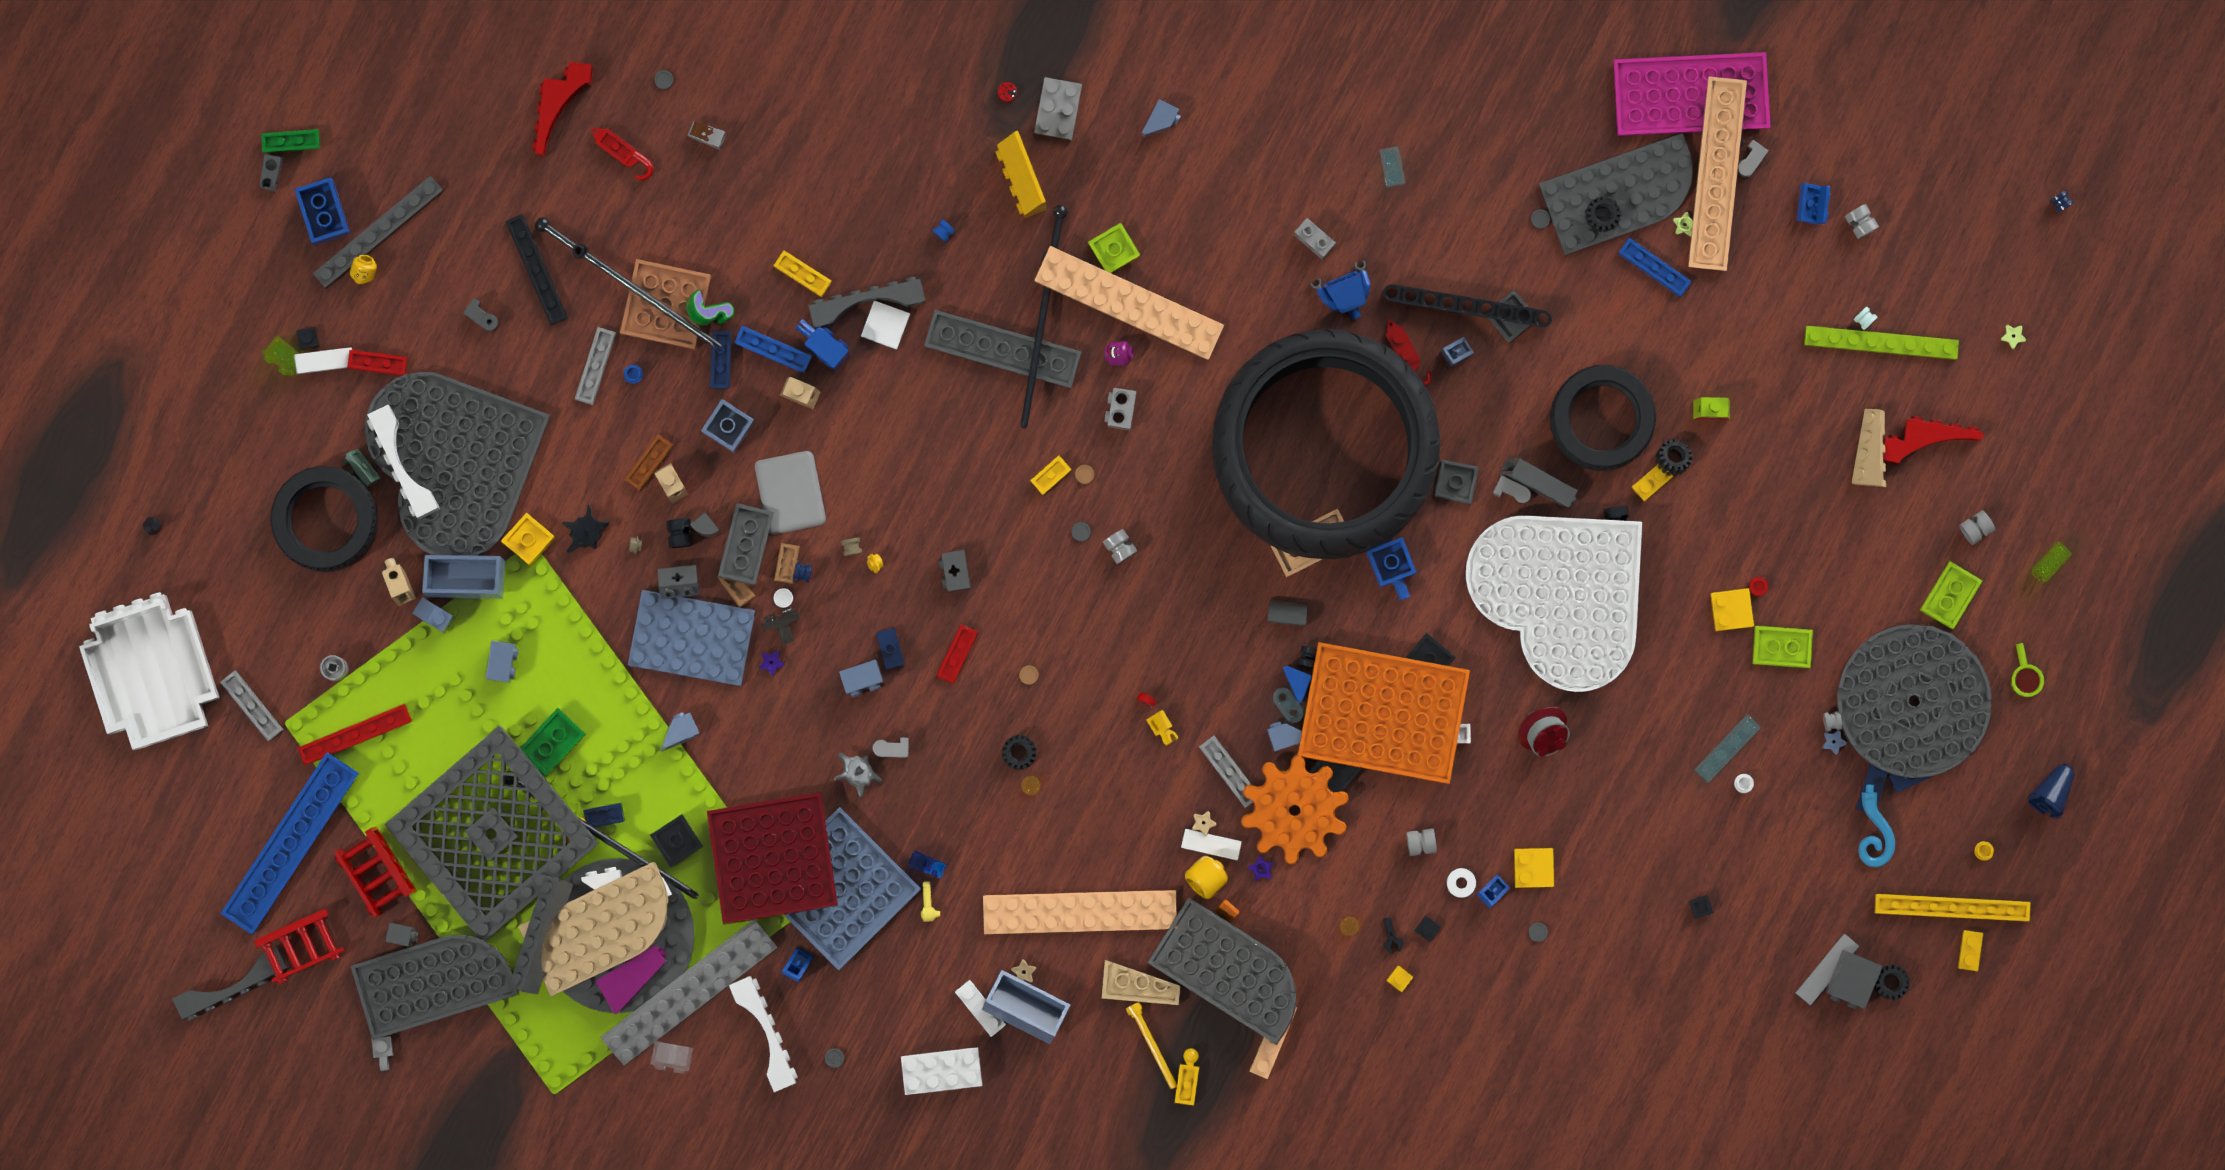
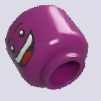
[1105,341,1134,366]

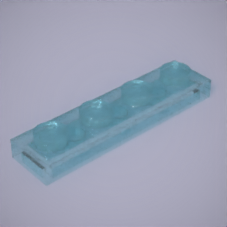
[1694,715,1761,783]

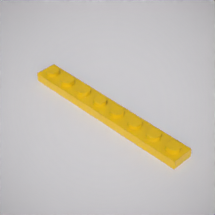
[1874,894,2030,921]

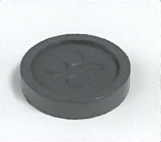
[654,70,674,90]
[1531,209,1550,229]
[1072,522,1091,541]
[1528,922,1548,942]
[825,1048,844,1068]

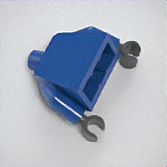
[1310,260,1371,320]

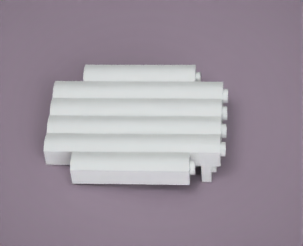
[79,592,220,750]

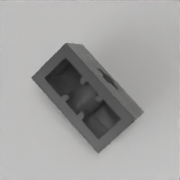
[939,550,971,593]
[658,565,699,599]
[385,923,419,947]

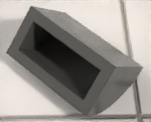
[690,513,722,538]
[1267,599,1308,626]

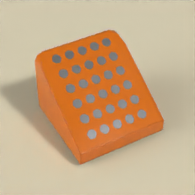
[1216,900,1239,922]

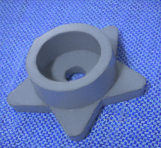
[1822,730,1847,755]

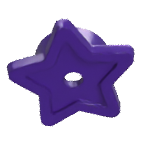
[759,651,784,676]
[1248,856,1273,881]

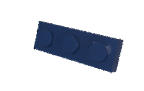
[710,331,732,389]

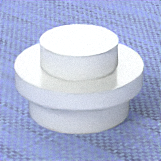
[1734,774,1754,793]

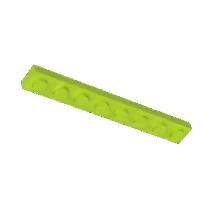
[1804,326,1959,360]

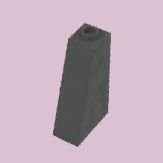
[1499,457,1577,508]

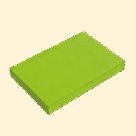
[1920,561,1982,630]
[1752,626,1813,669]

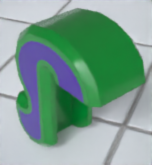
[686,289,735,326]

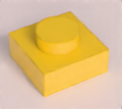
[1386,966,1413,992]

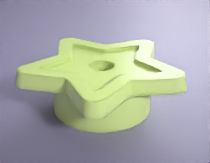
[1673,212,1693,236]
[2001,325,2026,349]

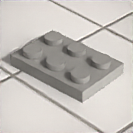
[1034,77,1082,141]

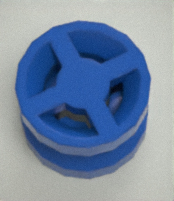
[932,219,956,243]

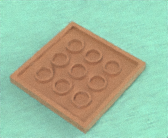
[620,259,711,350]

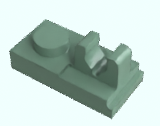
[342,449,381,486]

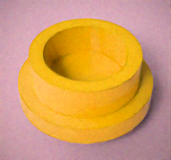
[1974,841,1994,861]

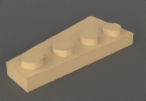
[1851,409,1886,487]
[1102,960,1180,1005]

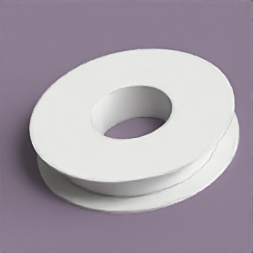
[1447,868,1476,897]

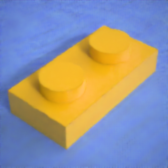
[1030,456,1072,495]
[1631,465,1673,502]
[1958,930,1983,971]

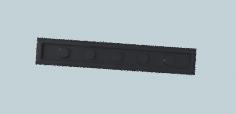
[505,214,569,326]

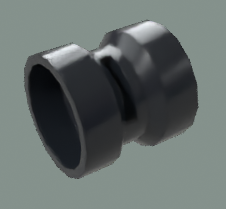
[1297,646,1317,669]

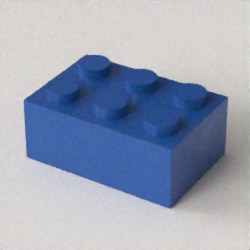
[294,177,351,246]

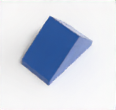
[1282,666,1312,703]
[1475,874,1510,909]
[781,947,814,982]

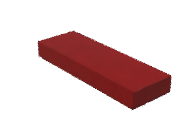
[347,350,407,376]
[936,624,978,685]

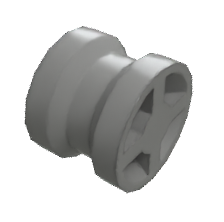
[1823,711,1842,732]

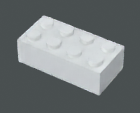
[901,1047,983,1095]

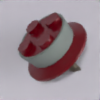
[1518,707,1570,757]

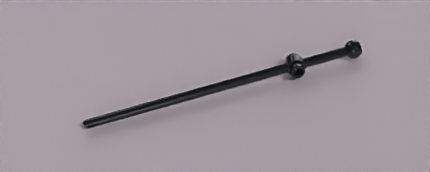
[1021,205,1068,429]
[535,217,723,351]
[505,771,699,899]

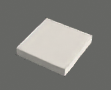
[861,301,910,350]

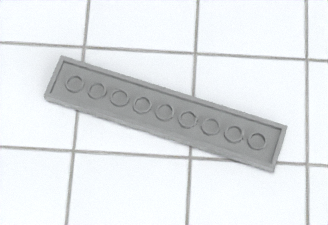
[601,920,777,1065]

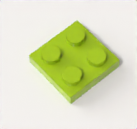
[1088,223,1140,273]

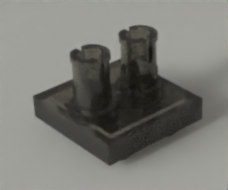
[761,607,800,645]

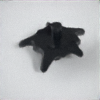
[562,505,609,553]

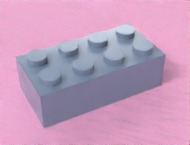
[422,555,505,599]
[982,970,1070,1045]

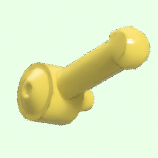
[921,881,940,922]

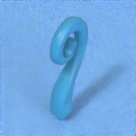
[1858,784,1895,868]

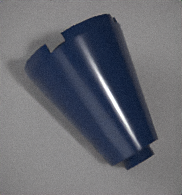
[2027,764,2075,819]

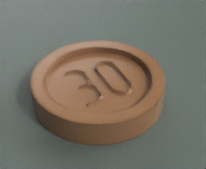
[1075,465,1094,484]
[1019,665,1039,685]

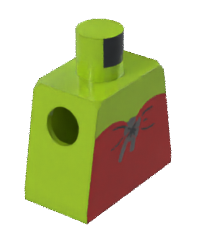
[1693,397,1730,420]

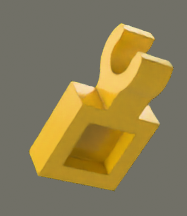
[1147,710,1178,746]

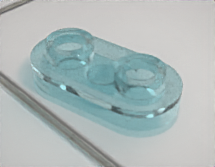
[1273,688,1303,723]

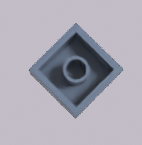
[701,399,755,454]
[839,660,884,698]

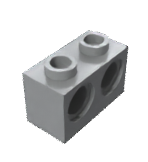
[1294,218,1336,260]
[1104,388,1136,431]

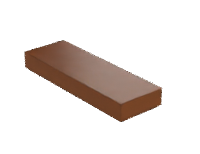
[624,434,674,492]

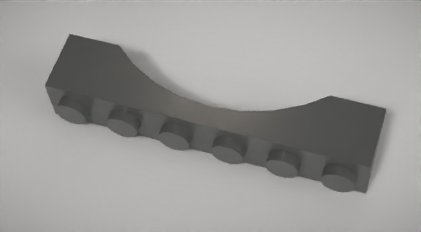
[808,277,926,330]
[509,876,573,994]
[172,947,289,1021]

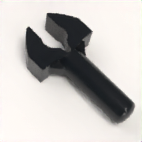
[1383,917,1403,954]

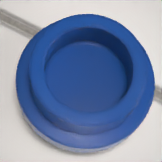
[624,365,643,384]

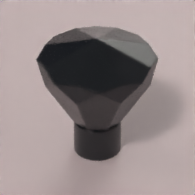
[143,517,161,535]

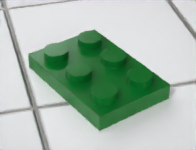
[520,708,586,776]

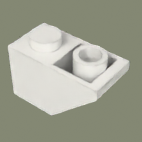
[581,867,622,890]

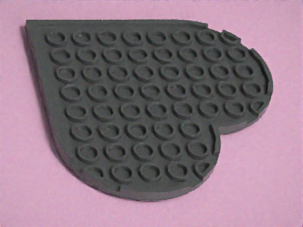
[365,372,551,556]

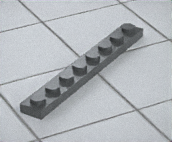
[313,176,443,288]

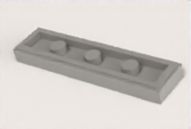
[575,327,616,405]
[220,670,284,742]
[1199,736,1253,808]
[1795,934,1859,1005]

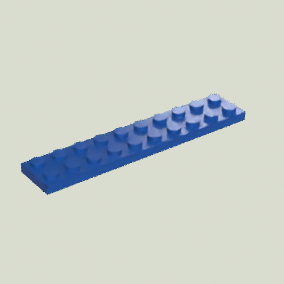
[220,752,360,935]

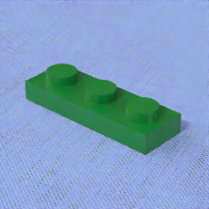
[261,129,320,153]

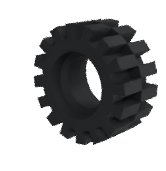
[1585,196,1621,232]
[1655,438,1693,476]
[1002,735,1037,770]
[1875,965,1910,1000]

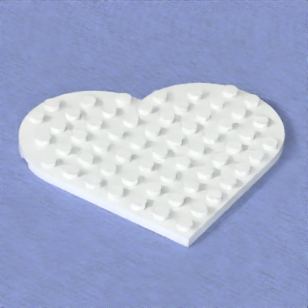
[1466,516,1642,692]

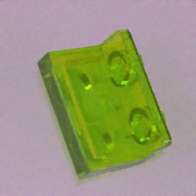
[261,336,300,377]

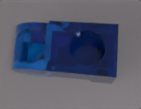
[907,850,947,878]

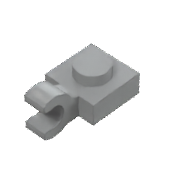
[371,1036,394,1071]

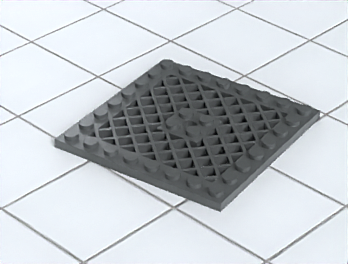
[385,725,599,941]

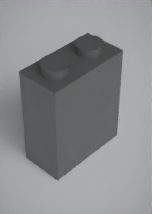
[1826,950,1883,1010]

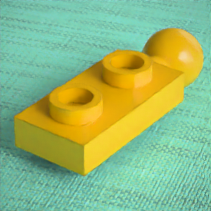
[1175,1048,1199,1105]

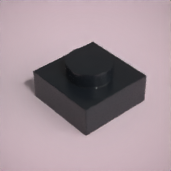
[296,327,319,350]
[1688,895,1714,919]
[1414,915,1441,942]

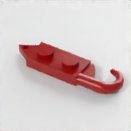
[591,128,653,180]
[1385,319,1431,387]

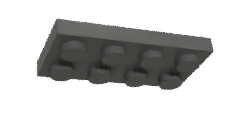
[718,503,774,586]

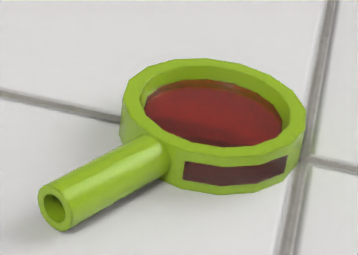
[2011,643,2044,697]

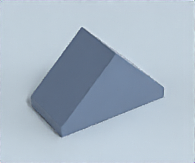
[1439,337,1474,369]

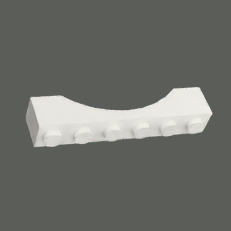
[367,405,440,519]
[729,976,798,1092]

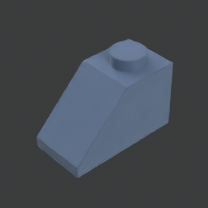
[1142,99,1181,137]
[412,597,455,634]
[660,712,699,752]
[1267,722,1302,752]

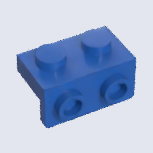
[1797,183,1831,225]

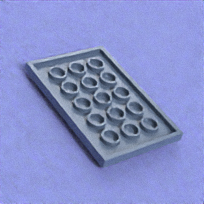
[628,590,756,686]

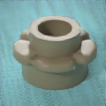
[629,536,642,555]

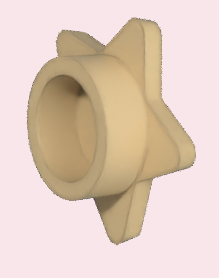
[1192,811,1217,836]
[1011,959,1036,983]

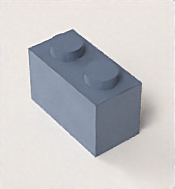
[485,641,519,683]

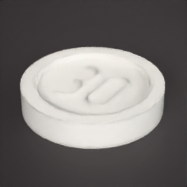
[774,588,793,608]

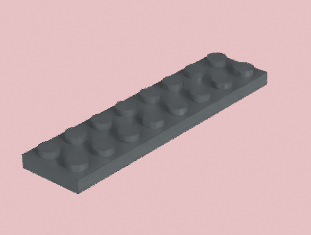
[924,310,1082,389]

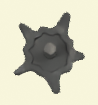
[834,753,882,798]

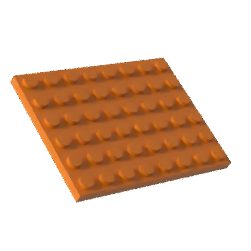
[1298,642,1470,784]

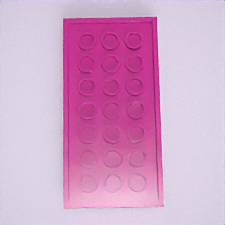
[1613,52,1770,136]

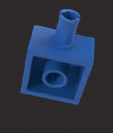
[795,319,850,372]
[1366,537,1417,601]

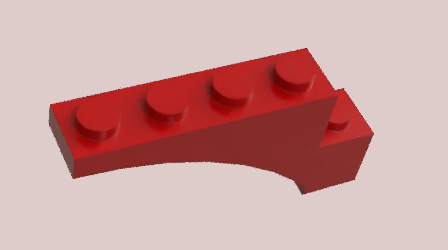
[533,62,593,157]
[1883,416,1984,465]

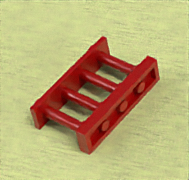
[333,826,417,918]
[253,909,345,985]

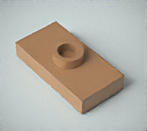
[774,543,800,584]
[717,576,755,608]

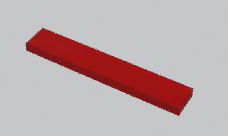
[298,704,412,766]

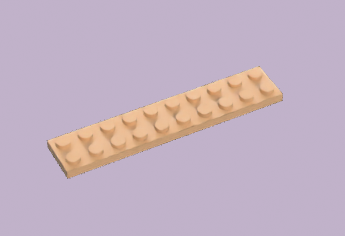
[1688,77,1747,271]
[1034,246,1224,360]
[983,890,1177,934]

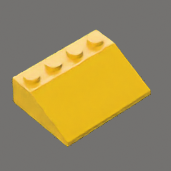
[995,131,1046,218]

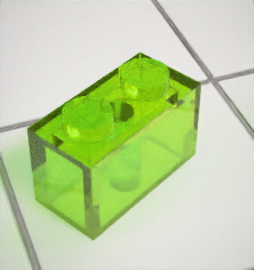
[2029,541,2072,583]

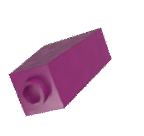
[595,945,667,1014]

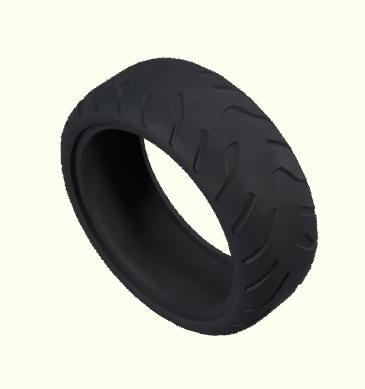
[1212,329,1440,559]

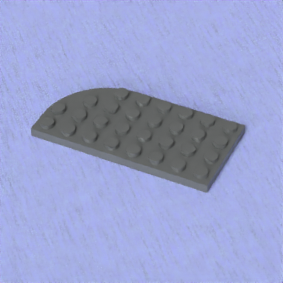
[1539,133,1693,256]
[1148,898,1296,1045]
[351,935,519,1040]

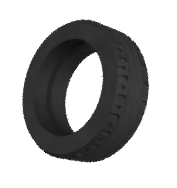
[1550,365,1656,471]
[270,466,378,572]

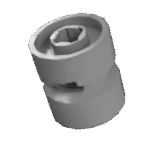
[1844,204,1879,239]
[1959,510,1996,545]
[1103,529,1138,565]
[320,655,349,682]
[1406,828,1437,856]

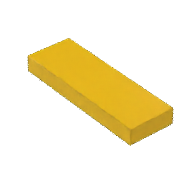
[774,250,832,298]

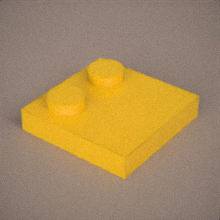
[501,513,555,566]
[1710,588,1754,631]
[1514,848,1554,888]

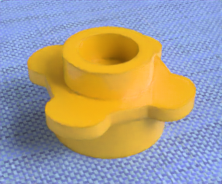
[867,554,883,573]

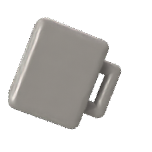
[755,451,826,535]

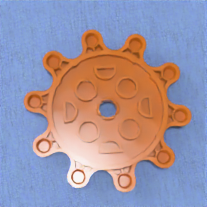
[1241,755,1349,865]

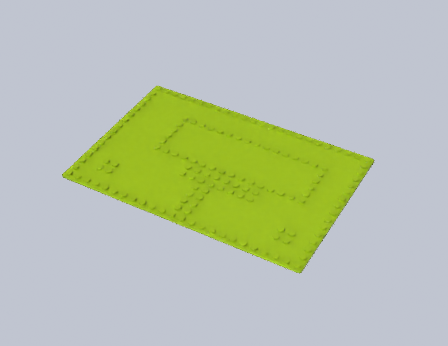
[285,554,790,1094]

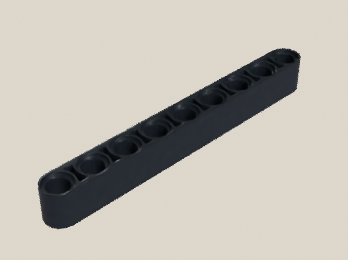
[1383,284,1552,327]

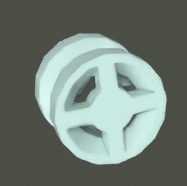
[1853,307,1877,330]

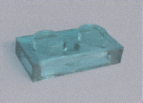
[1379,146,1406,188]

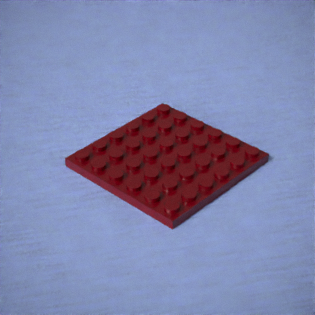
[707,792,838,925]

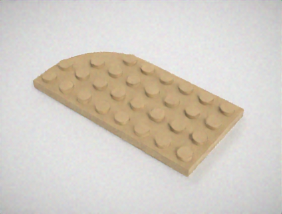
[519,862,668,996]

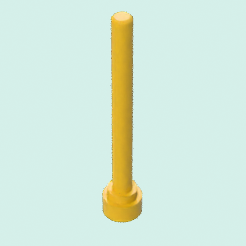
[1125,1002,1177,1089]

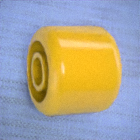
[1185,856,1228,899]

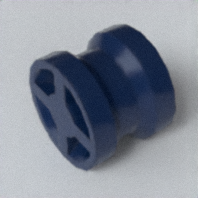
[2050,190,2074,213]
[794,562,812,583]

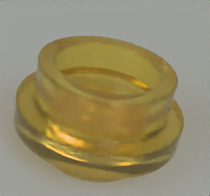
[1021,776,1041,795]
[1340,917,1359,936]

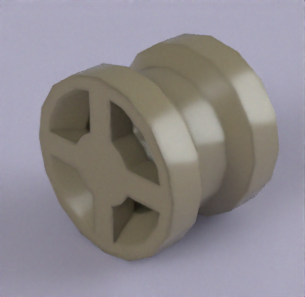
[841,538,863,557]

